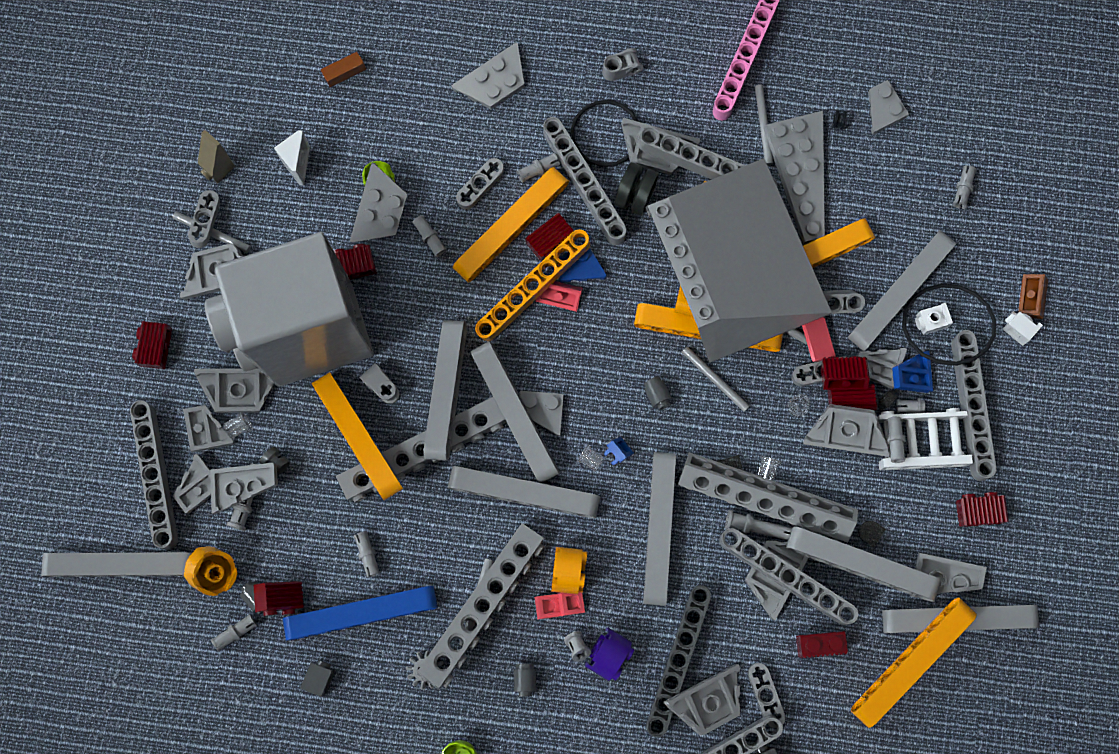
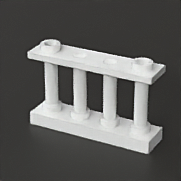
[877,408,973,470]

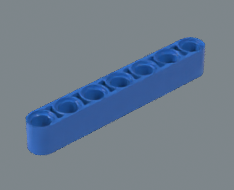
[282,586,438,641]

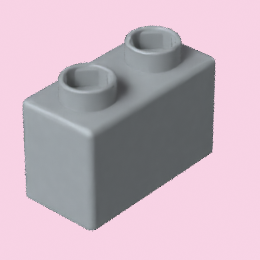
[204,232,374,386]

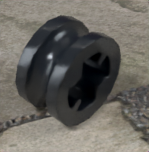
[832,110,847,130]

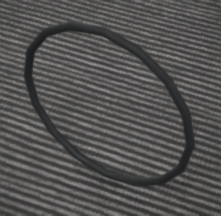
[902,283,996,366]

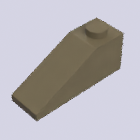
[198,130,235,184]

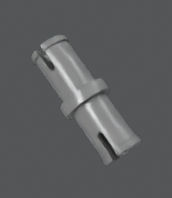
[516,153,560,183]
[953,165,977,209]
[412,215,447,257]
[887,417,905,463]
[354,531,381,578]
[211,614,257,652]

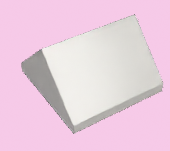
[274,130,310,185]

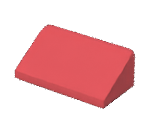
[536,281,583,312]
[802,317,836,362]

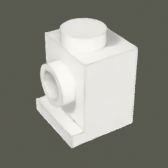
[915,303,953,335]
[1003,311,1043,346]

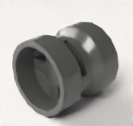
[259,446,290,476]

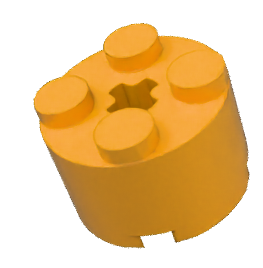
[184,546,237,596]
[551,547,587,594]

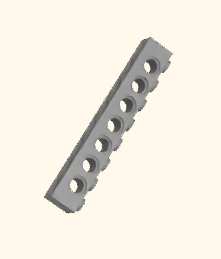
[336,397,506,503]
[678,452,858,543]
[417,523,544,691]

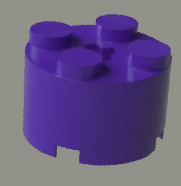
[585,627,634,681]

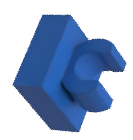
[604,436,634,465]

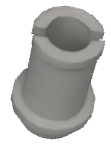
[896,398,925,413]

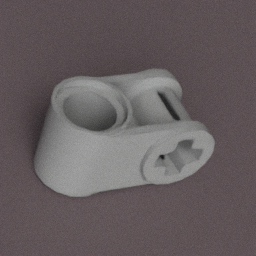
[602,48,644,81]
[359,363,400,404]

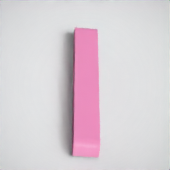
[713,0,779,121]

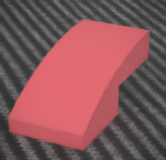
[534,593,585,620]

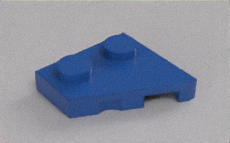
[550,243,607,283]
[892,351,933,393]

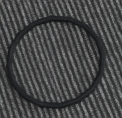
[570,100,639,167]

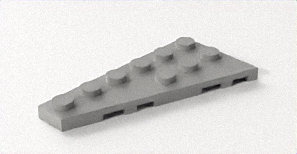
[763,111,825,244]

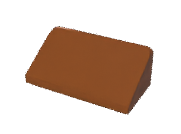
[320,52,366,87]
[1018,274,1048,319]

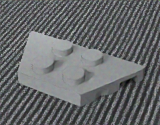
[451,43,525,109]
[621,118,700,175]
[350,162,408,242]
[180,243,244,300]
[194,368,274,413]
[803,404,890,457]
[745,541,808,621]
[664,664,740,735]

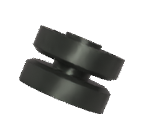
[614,162,659,216]

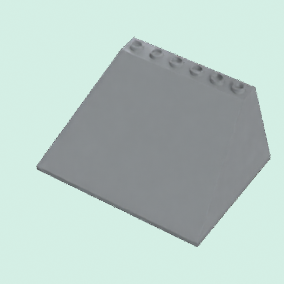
[645,158,832,363]

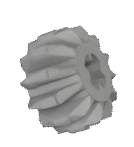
[406,651,444,690]

